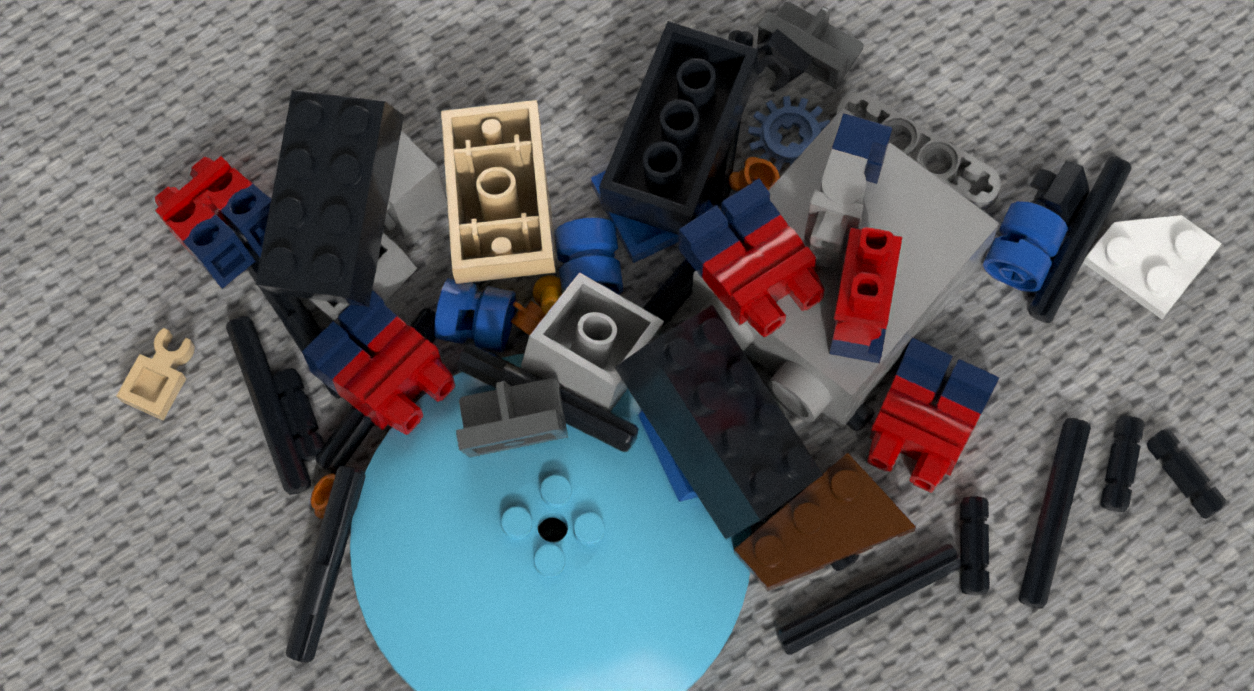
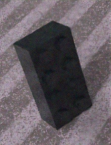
[599,21,758,235]
[255,90,404,307]
[614,305,823,539]

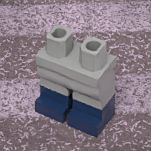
[804,113,892,270]

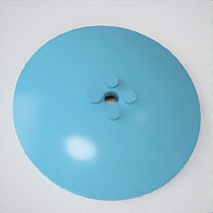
[350,354,752,691]

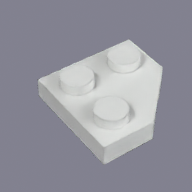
[1083,215,1222,319]

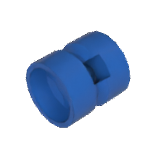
[983,201,1068,292]
[554,218,624,295]
[434,278,516,352]

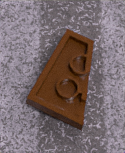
[734,453,916,591]

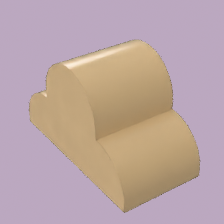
[441,100,557,284]

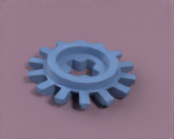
[748,96,830,172]

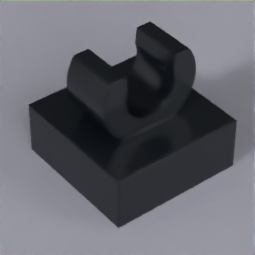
[756,29,814,92]
[1030,160,1090,228]

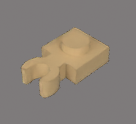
[116,328,195,420]

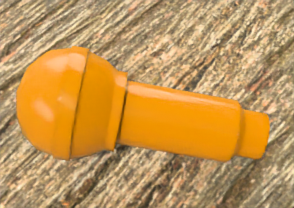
[533,275,562,314]

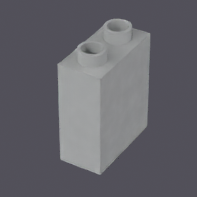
[691,108,1000,428]

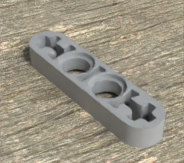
[836,93,1001,211]

